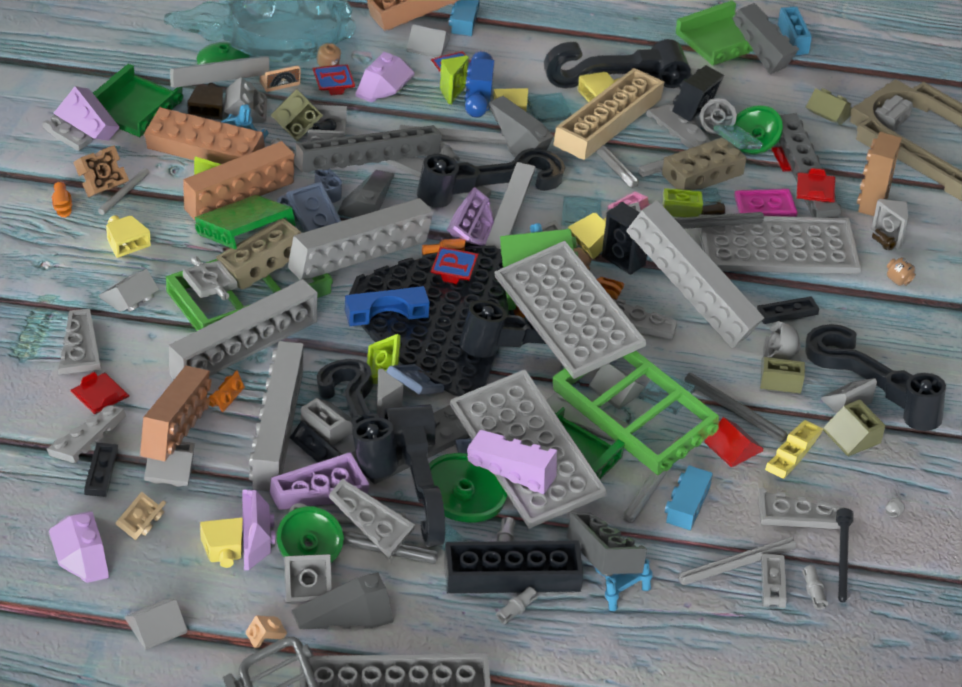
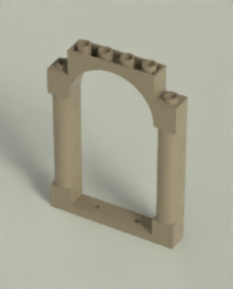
[850,79,962,201]

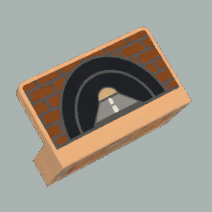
[260,66,300,92]

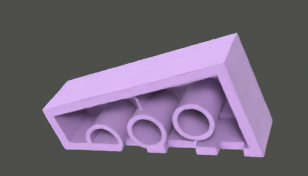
[467,430,557,494]
[270,452,369,510]

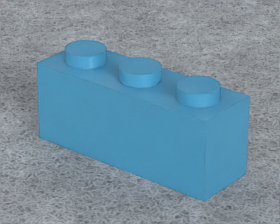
[449,0,480,36]
[778,7,812,55]
[664,465,713,531]

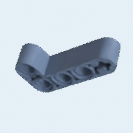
[277,169,342,219]

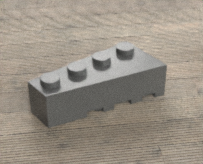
[567,513,647,576]

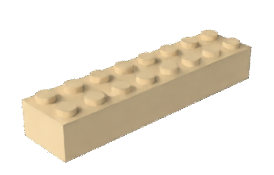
[554,68,664,160]

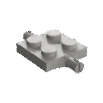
[183,256,237,300]

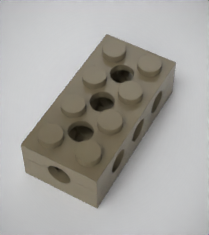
[662,137,746,191]
[216,218,301,290]

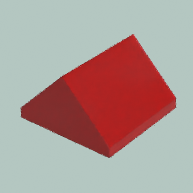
[704,417,764,468]

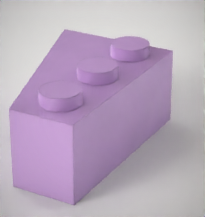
[54,86,119,141]

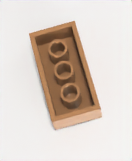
[857,132,902,216]

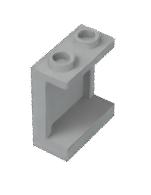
[307,105,347,142]

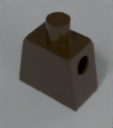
[187,83,223,120]

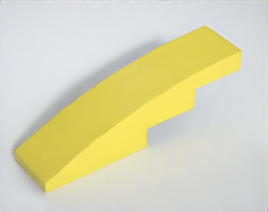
[765,420,823,479]

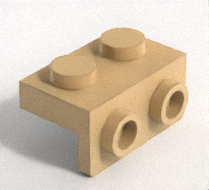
[115,492,166,540]

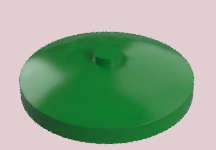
[429,453,507,523]

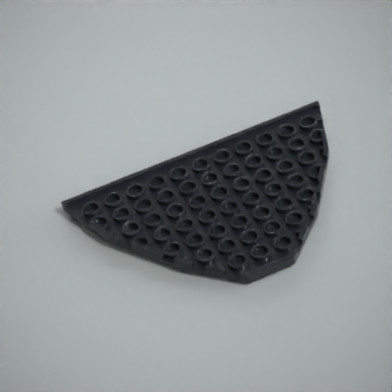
[349,245,512,397]

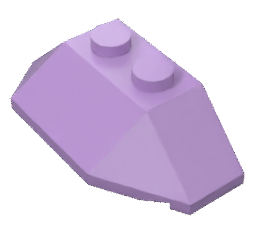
[356,52,414,102]
[447,187,494,246]
[242,490,275,570]
[49,511,109,583]

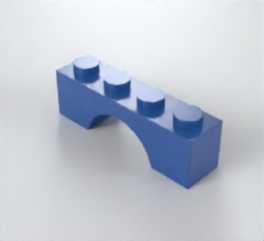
[345,286,429,326]

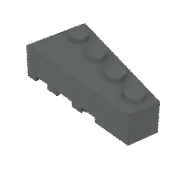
[732,3,799,74]

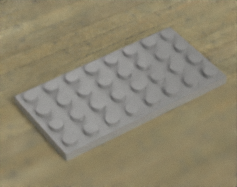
[699,215,861,274]
[495,241,646,379]
[450,370,607,529]

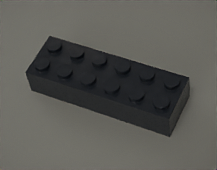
[444,540,583,594]

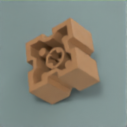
[73,145,129,198]

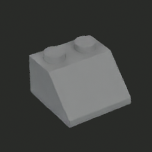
[99,269,159,312]

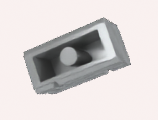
[874,95,913,131]

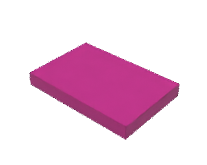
[734,189,798,217]

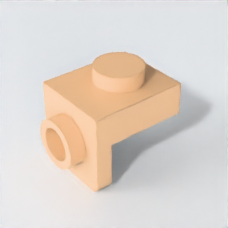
[246,615,287,648]

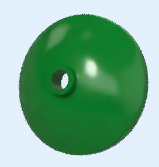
[197,42,250,65]
[729,105,783,154]
[276,506,344,563]

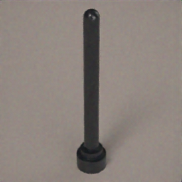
[836,508,854,603]

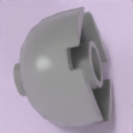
[700,98,737,136]
[763,321,801,360]

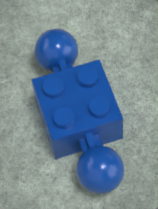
[465,51,494,118]

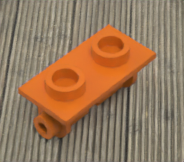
[208,370,245,412]

